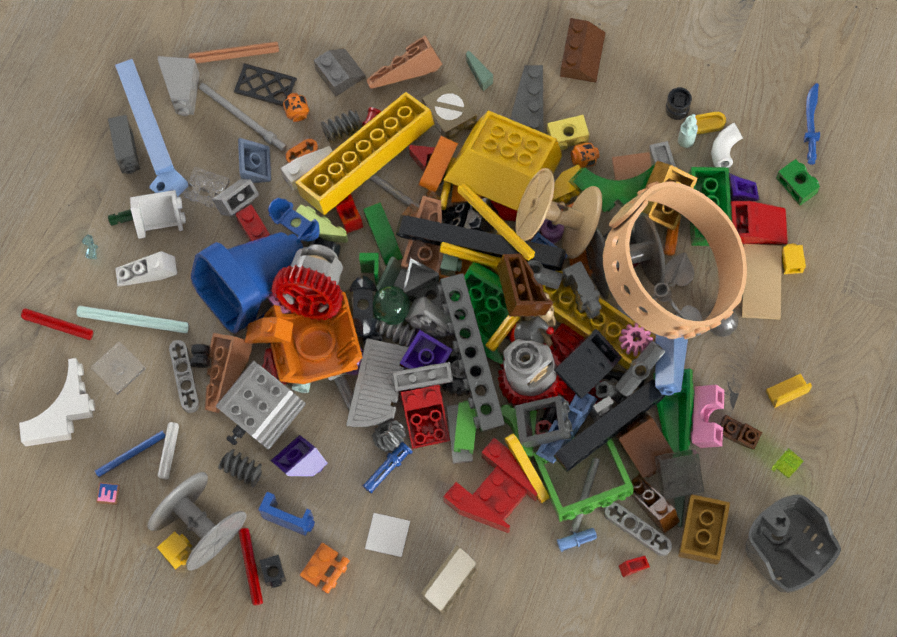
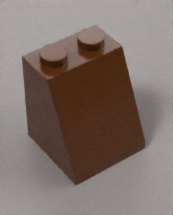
[615,412,676,478]

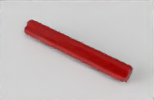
[21,308,94,340]
[238,528,263,606]

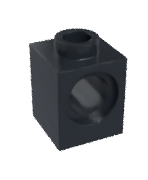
[259,555,286,588]

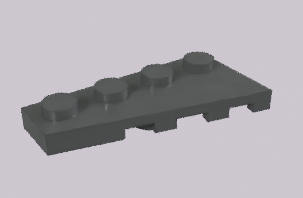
[510,65,544,133]

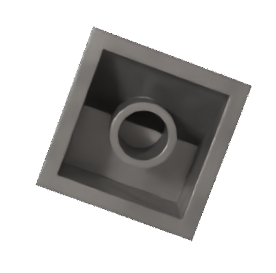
[314,49,366,96]

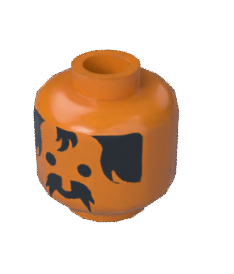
[283,93,309,122]
[571,142,600,168]

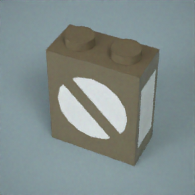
[422,80,477,139]

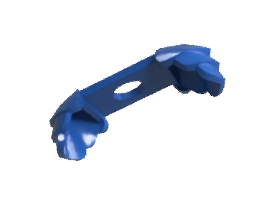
[268,198,320,241]

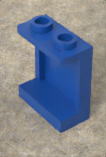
[259,492,315,536]

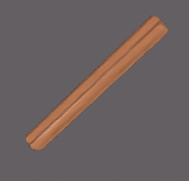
[189,42,279,63]

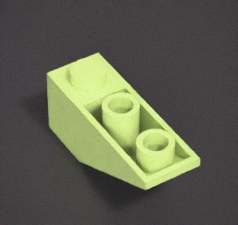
[291,205,348,243]

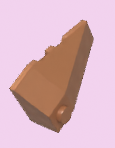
[367,35,443,89]
[401,196,443,274]
[205,333,253,413]

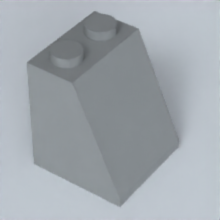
[157,56,200,116]

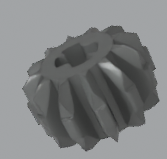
[372,419,406,452]

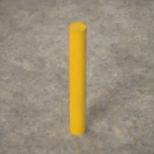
[440,157,455,210]

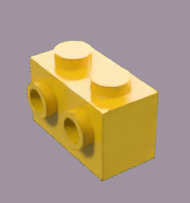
[157,532,193,570]

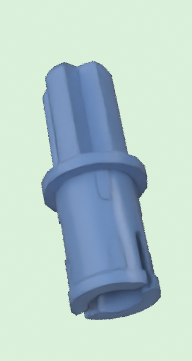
[557,528,597,552]

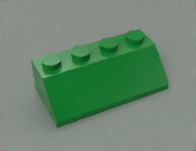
[688,167,732,246]

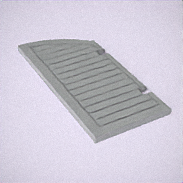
[346,339,409,427]

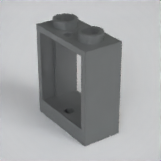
[108,115,140,174]
[515,396,572,448]

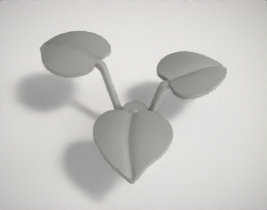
[617,252,703,336]

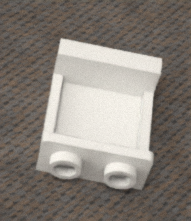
[130,190,186,239]

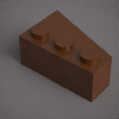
[497,254,553,317]

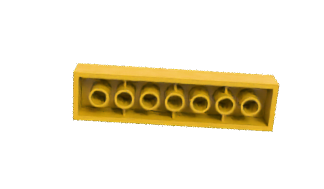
[295,92,434,215]

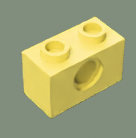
[547,115,589,151]

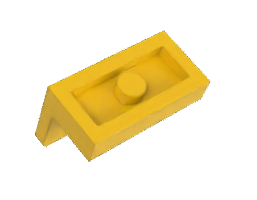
[765,373,812,408]

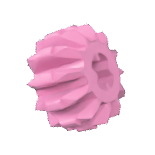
[619,323,653,356]

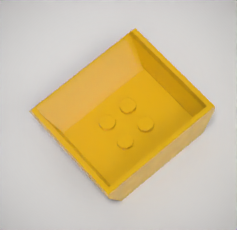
[444,110,562,211]

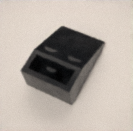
[442,198,499,234]
[554,329,622,399]

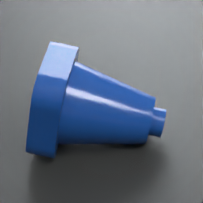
[191,232,304,334]

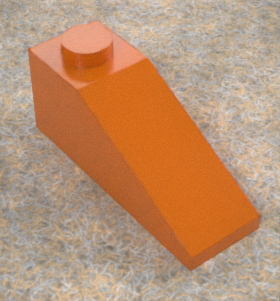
[245,317,293,344]

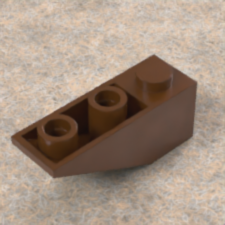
[631,474,680,533]

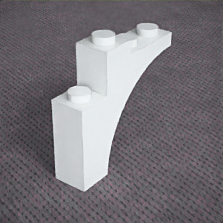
[19,358,95,446]

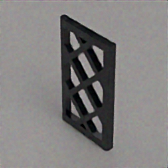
[234,63,297,106]

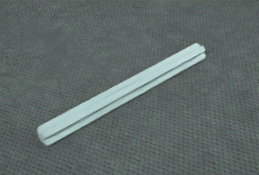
[76,306,189,333]

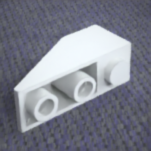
[116,251,177,286]

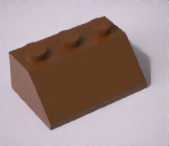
[560,18,606,83]

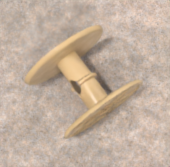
[516,168,602,259]

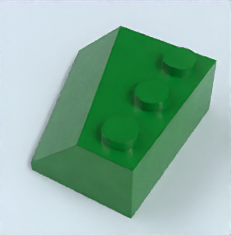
[451,262,509,338]

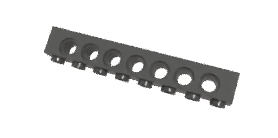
[437,273,505,432]

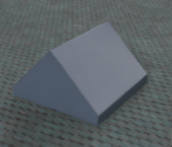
[238,138,271,183]

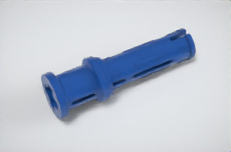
[362,442,413,494]

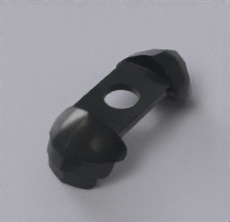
[349,275,377,337]

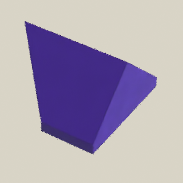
[729,173,759,201]

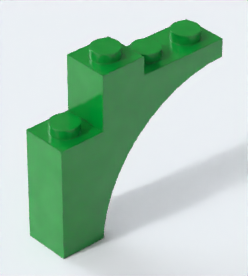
[568,162,656,213]

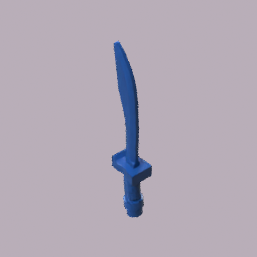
[804,83,820,165]

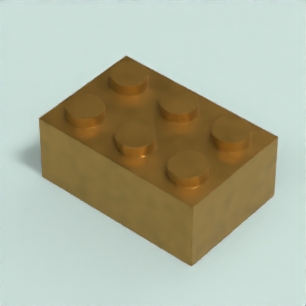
[641,161,698,231]
[678,494,730,565]

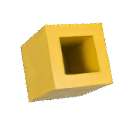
[782,243,806,274]

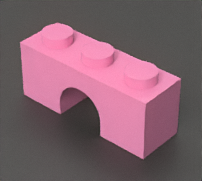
[691,385,724,448]

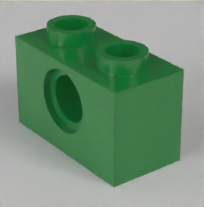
[776,159,820,206]

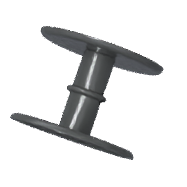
[586,212,665,300]

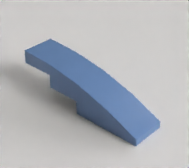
[536,393,597,464]

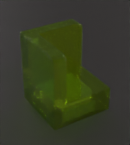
[771,448,804,478]

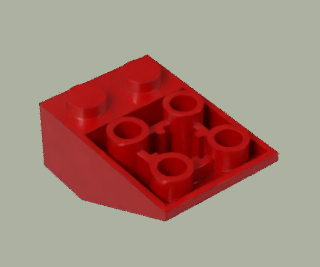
[731,201,788,245]
[400,385,450,449]

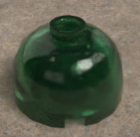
[372,285,410,325]

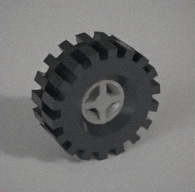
[439,347,480,396]

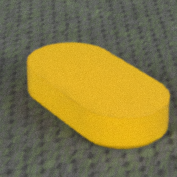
[695,112,726,134]

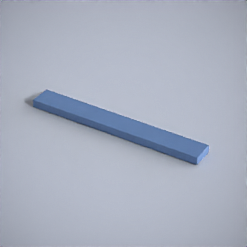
[115,59,174,175]

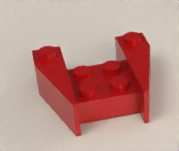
[443,438,538,533]

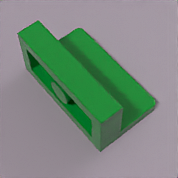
[359,253,380,287]

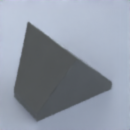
[403,258,439,299]

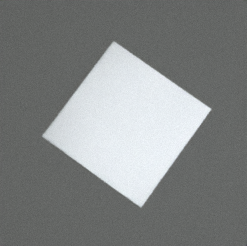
[365,513,410,557]

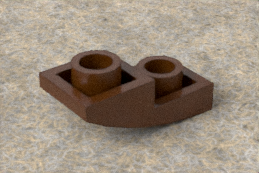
[720,415,763,450]

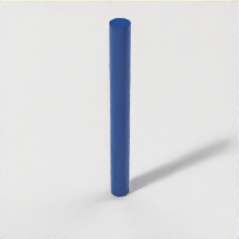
[95,430,166,478]

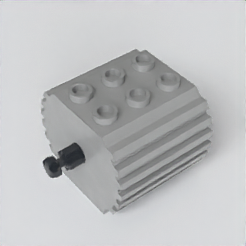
[216,361,306,450]

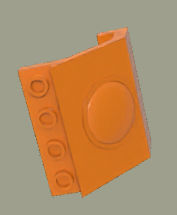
[264,292,363,384]

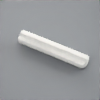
[158,422,179,479]

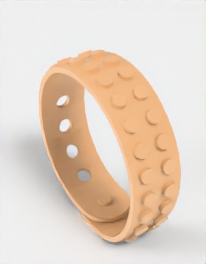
[603,181,747,339]

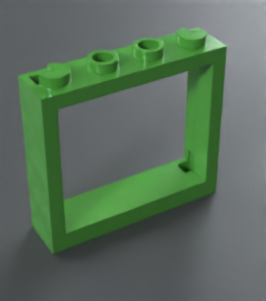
[533,437,633,522]

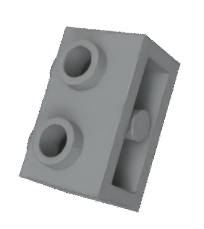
[212,179,259,217]

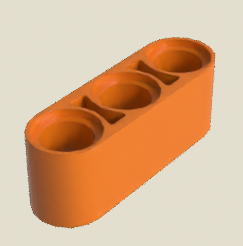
[419,136,458,193]

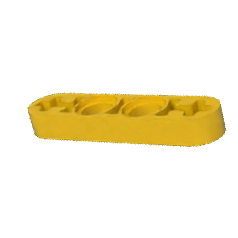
[504,433,550,503]

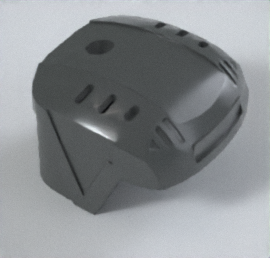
[745,495,841,593]

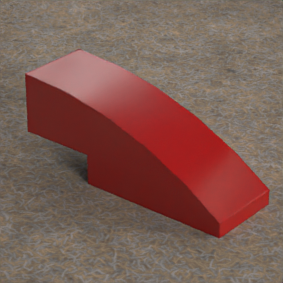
[334,194,364,234]

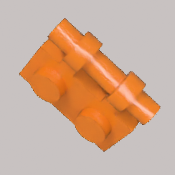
[300,543,350,594]

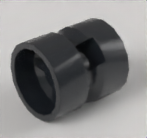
[665,87,692,120]

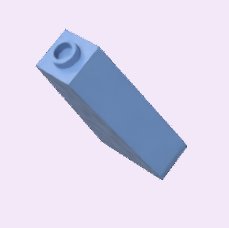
[655,334,688,395]

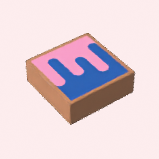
[96,482,120,505]

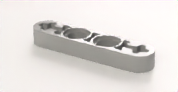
[169,340,199,413]
[604,502,672,556]

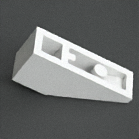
[281,146,333,191]

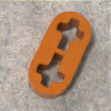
[286,139,318,164]

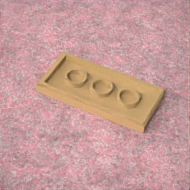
[741,244,782,320]

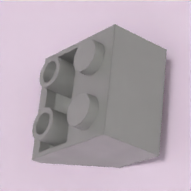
[405,297,451,339]

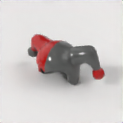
[505,316,554,344]

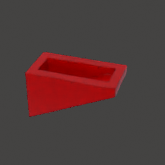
[619,556,650,577]

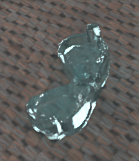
[82,234,98,259]

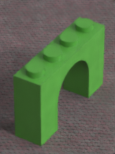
[454,401,537,461]

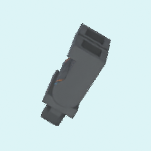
[562,261,601,319]

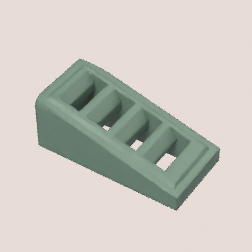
[466,51,493,91]

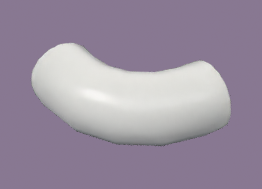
[711,123,743,167]

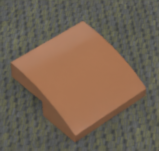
[612,152,651,180]

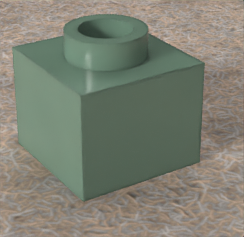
[440,254,463,276]

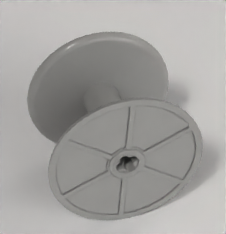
[147,472,247,571]

